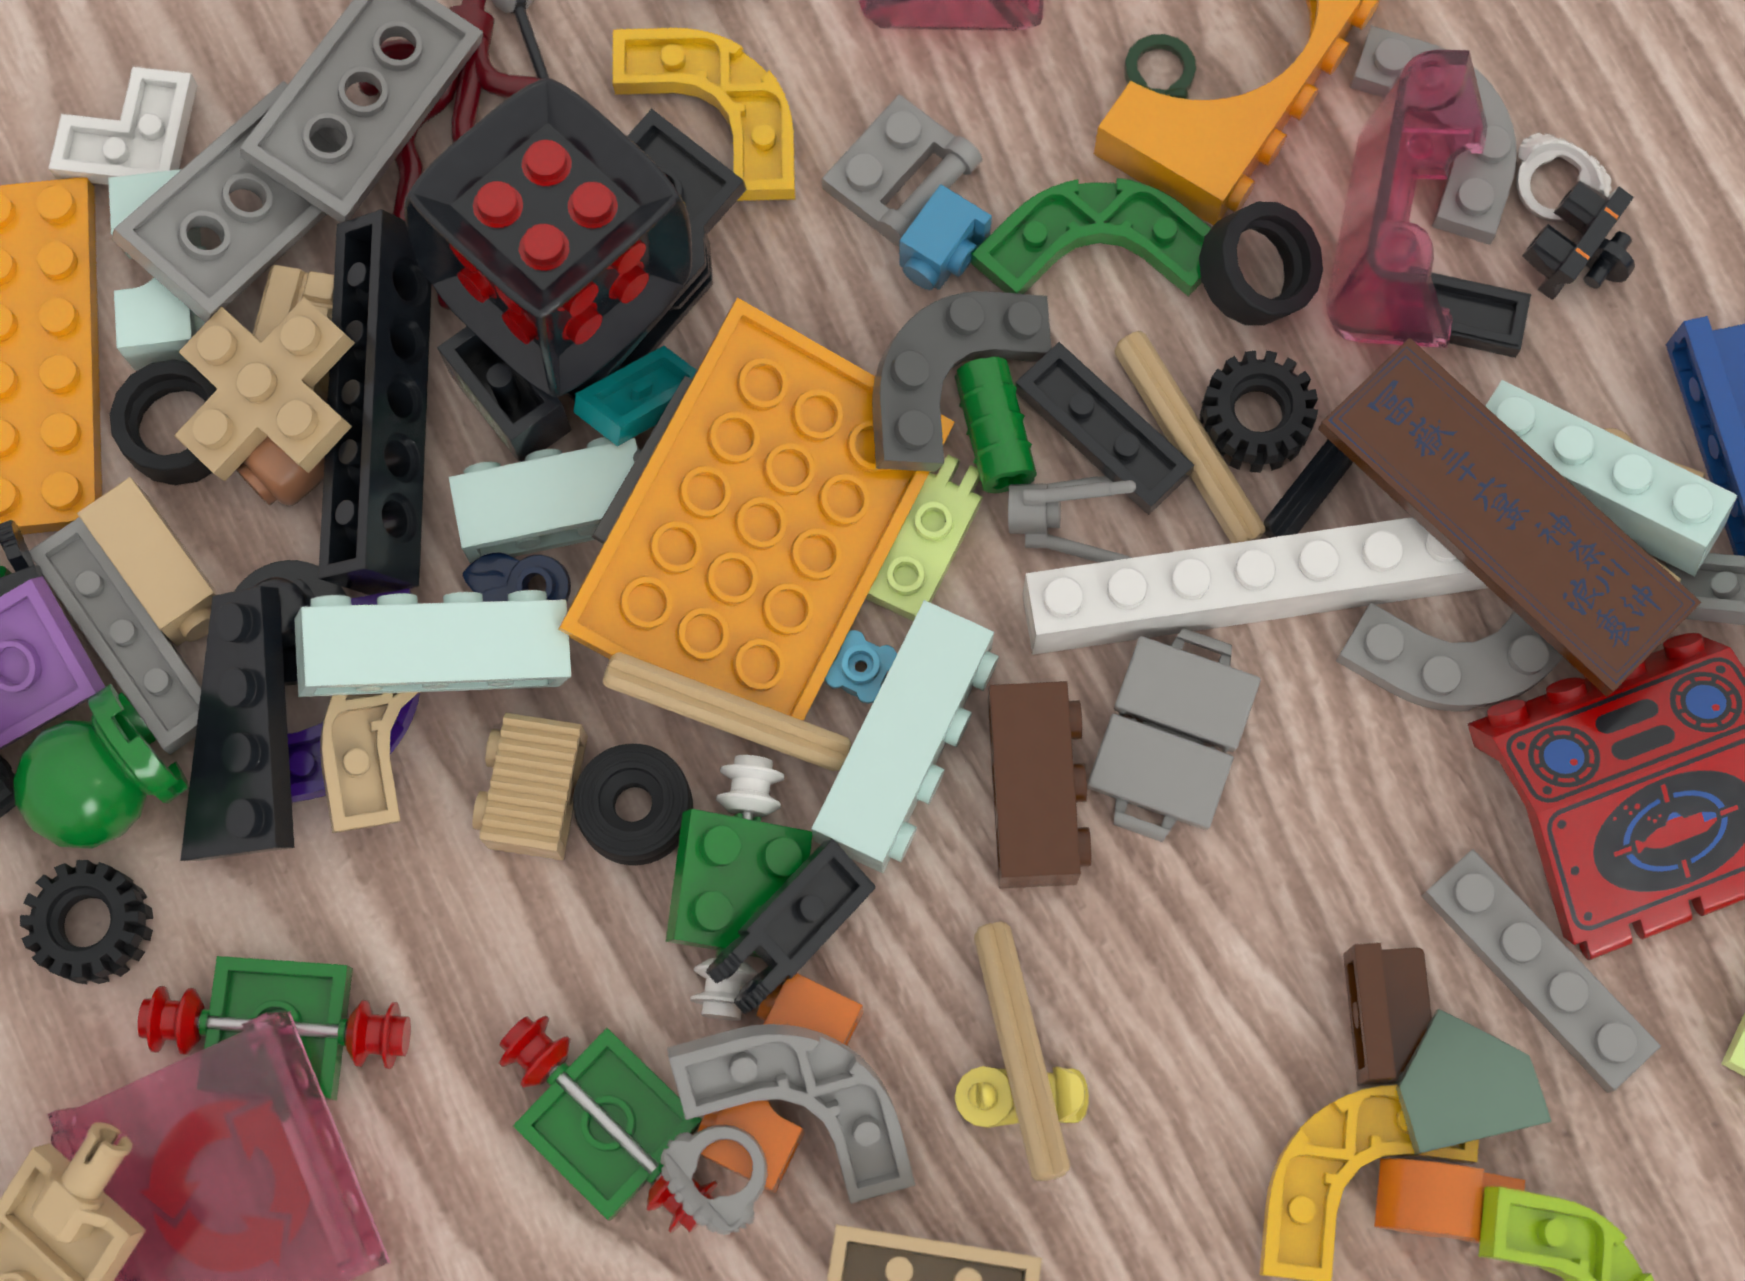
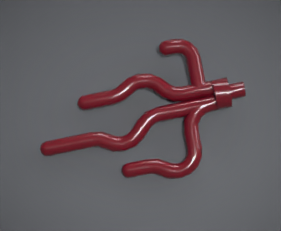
[359,0,540,310]

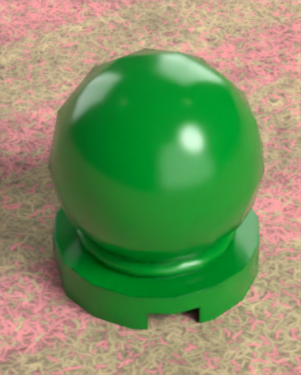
[14,684,189,849]

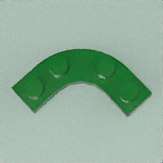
[971,178,1211,297]

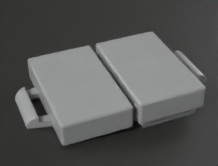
[1087,628,1261,842]

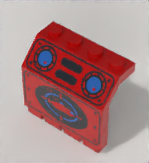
[1467,633,1745,960]

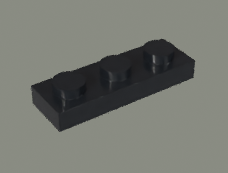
[1015,342,1194,515]

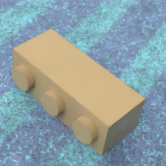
[827,1224,1042,1281]

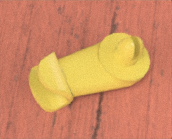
[955,1066,1089,1128]

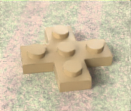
[174,297,355,481]

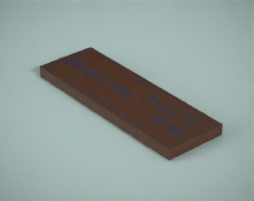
[1318,338,1701,697]

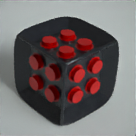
[404,77,692,398]

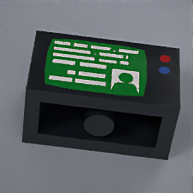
[437,326,572,462]

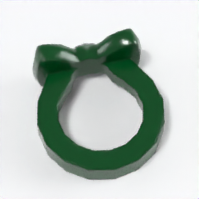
[1124,34,1196,99]

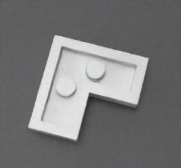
[49,67,197,185]

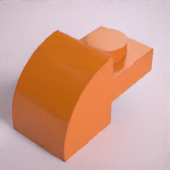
[1374,1159,1526,1243]

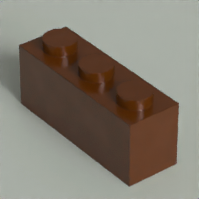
[987,681,1092,889]

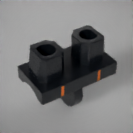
[1522,180,1635,300]

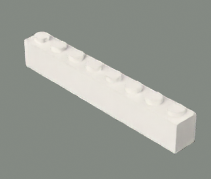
[1022,517,1488,655]

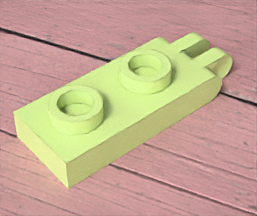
[865,455,983,621]

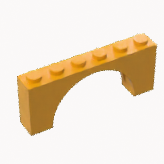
[1094,0,1380,226]

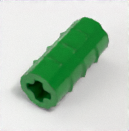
[954,357,1037,494]

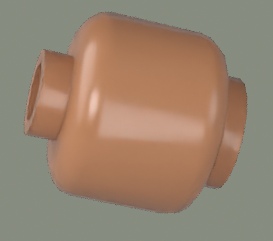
[236,436,325,506]

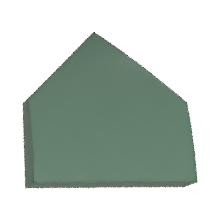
[1395,1009,1552,1155]

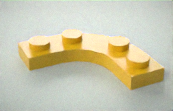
[612,28,795,201]
[1259,1085,1479,1281]

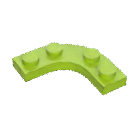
[1478,1187,1654,1281]

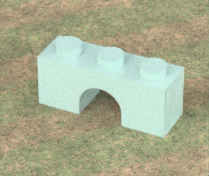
[108,169,207,371]

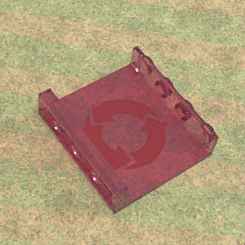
[47,1011,391,1281]

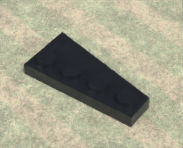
[180,586,295,861]

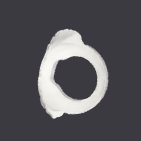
[1516,133,1611,222]

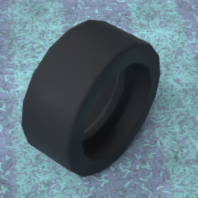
[1199,201,1323,325]
[109,359,217,486]

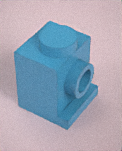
[899,184,992,291]

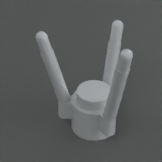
[1008,476,1136,563]

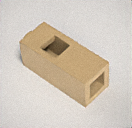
[77,477,219,646]

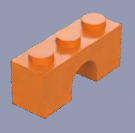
[697,973,863,1193]

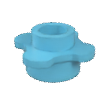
[825,630,897,704]

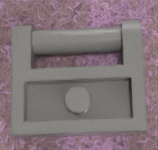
[822,94,982,246]

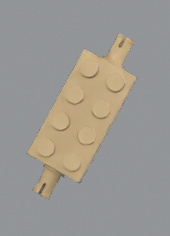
[0,1122,146,1281]

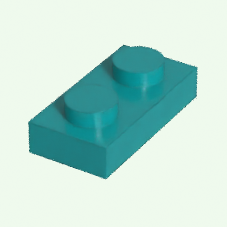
[573,346,697,447]

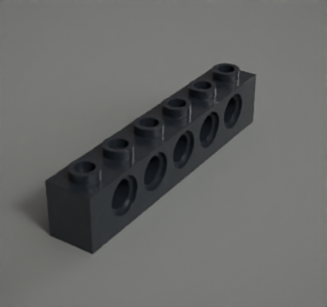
[318,209,432,595]

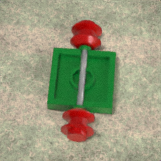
[137,956,411,1101]
[499,1016,718,1233]

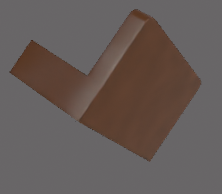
[1343,943,1432,1085]

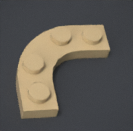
[320,692,421,834]

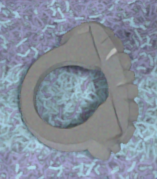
[660,1125,767,1235]

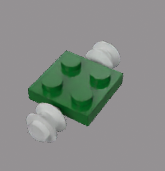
[665,755,813,1021]

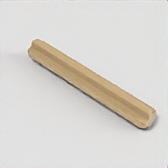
[1115,331,1265,543]
[603,652,851,771]
[974,922,1070,1181]

